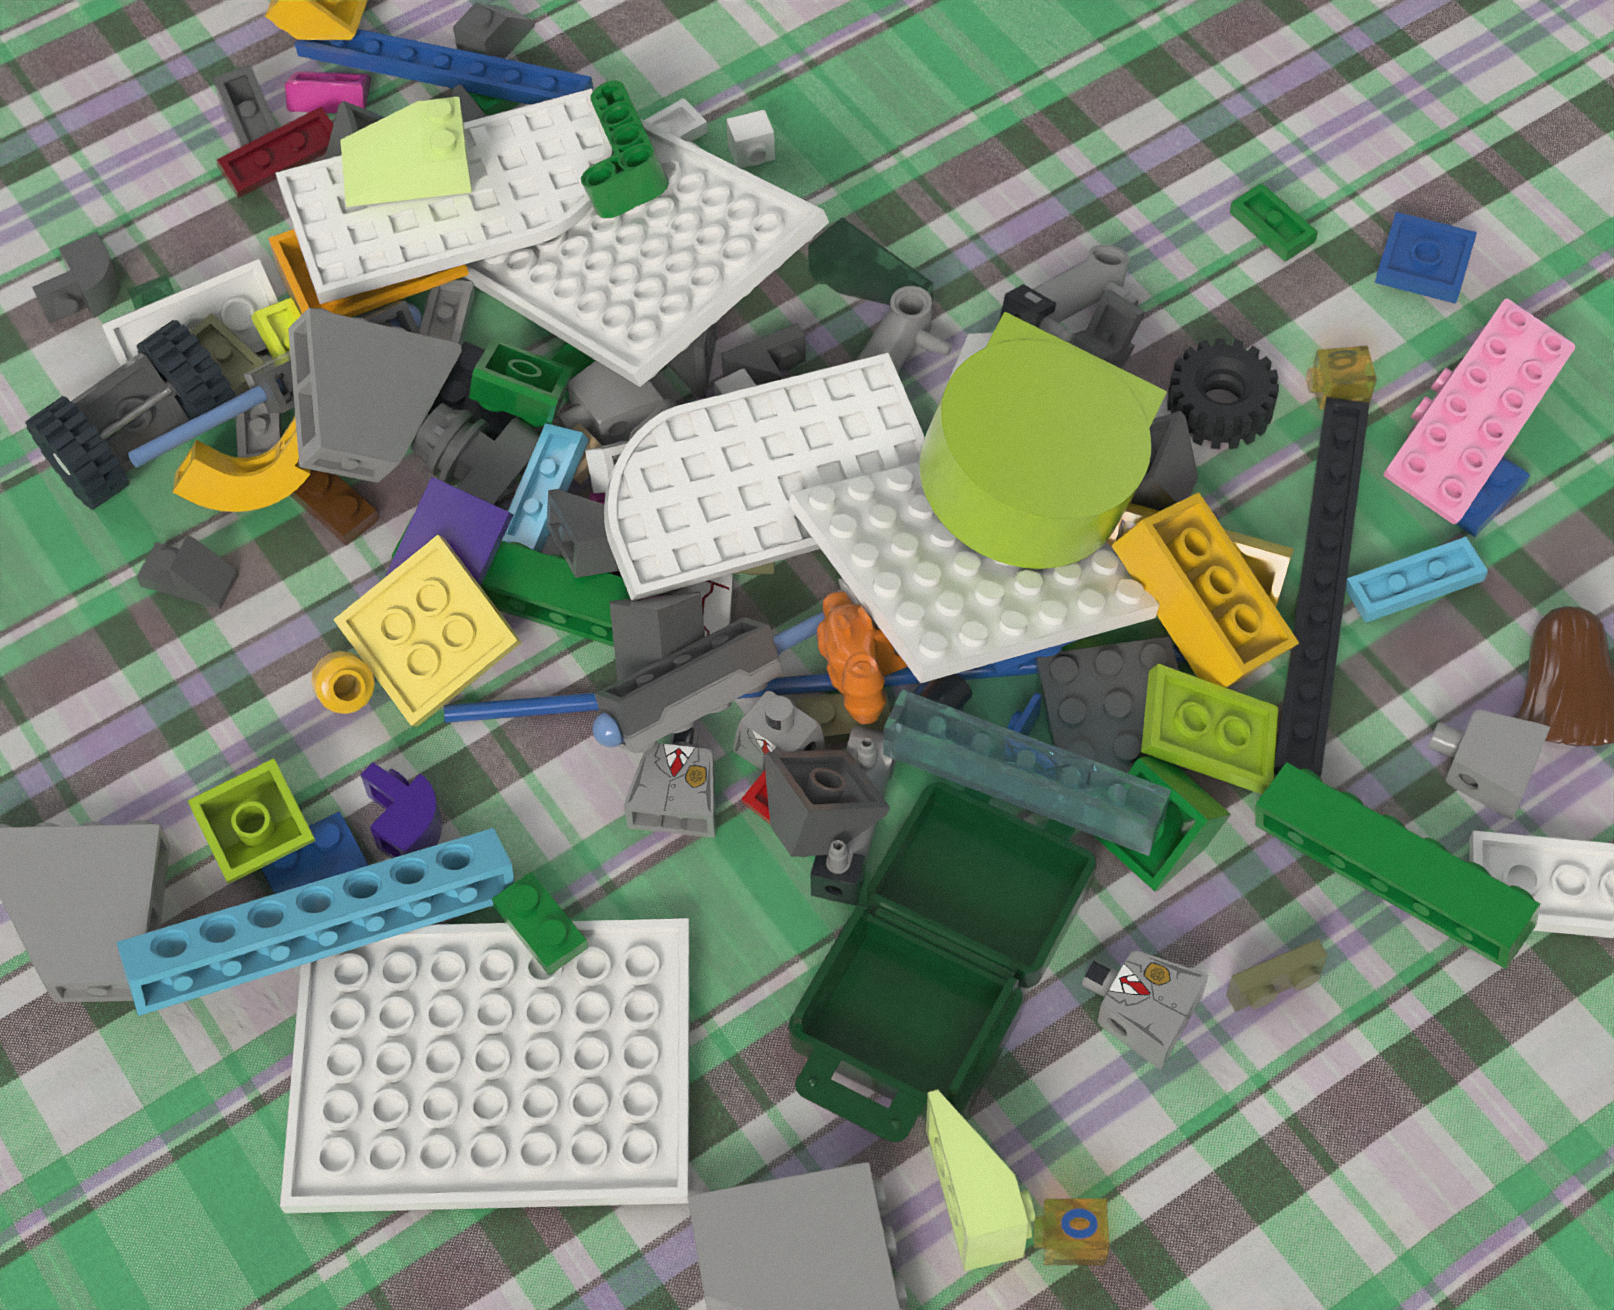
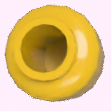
[311,651,375,714]

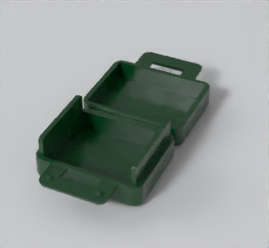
[788,758,1096,1143]

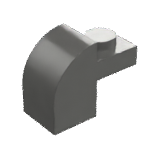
[32,232,119,324]
[1072,290,1145,368]

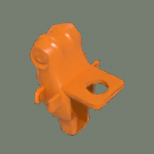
[817,591,908,724]

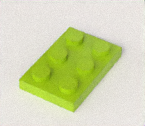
[1141,664,1278,794]

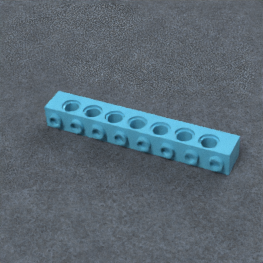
[116,828,514,1016]

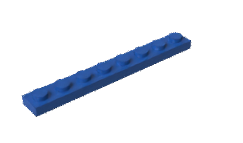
[294,29,594,105]

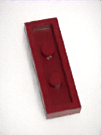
[217,106,334,198]

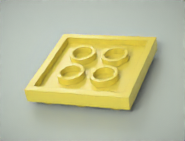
[333,535,522,727]

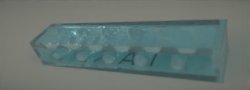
[883,689,1171,856]

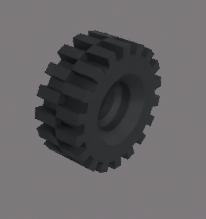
[1167,338,1279,450]

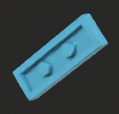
[502,423,589,552]
[1346,537,1488,623]

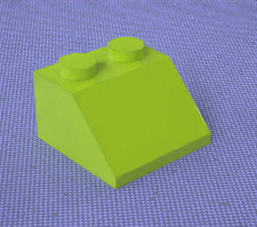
[187,758,315,884]

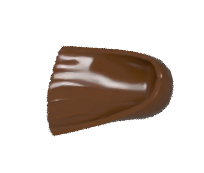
[1517,606,1614,747]

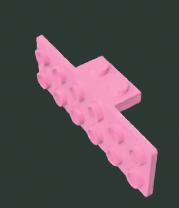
[1384,299,1576,524]

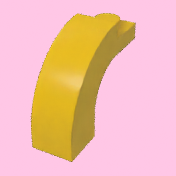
[173,417,310,512]

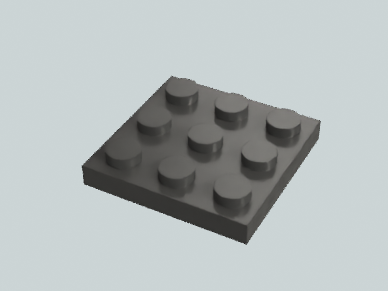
[1035,636,1190,788]

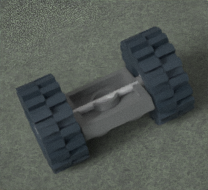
[25,320,236,510]

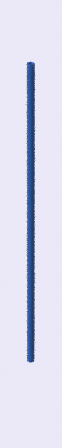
[444,645,1187,723]

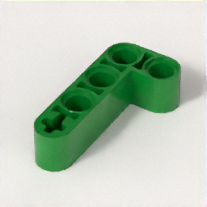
[581,80,669,219]

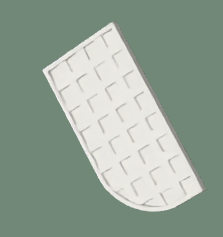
[276,89,613,304]
[604,353,925,601]

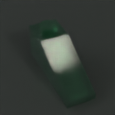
[808,217,934,309]

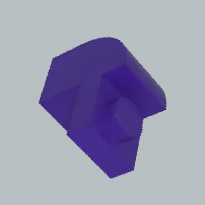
[361,762,442,858]

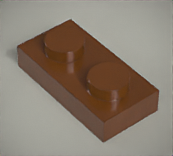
[290,469,379,546]

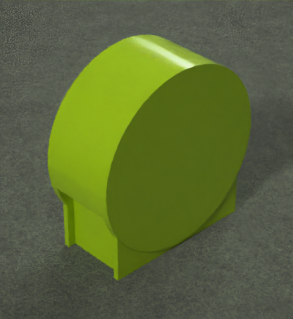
[919,312,1167,569]

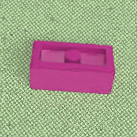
[285,71,371,113]

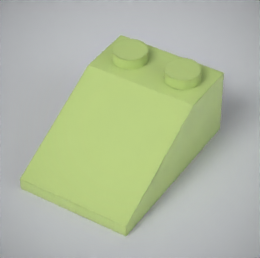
[341,97,472,207]
[926,1090,1035,1271]

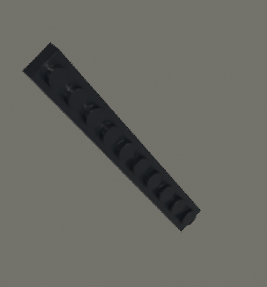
[1274,396,1370,777]

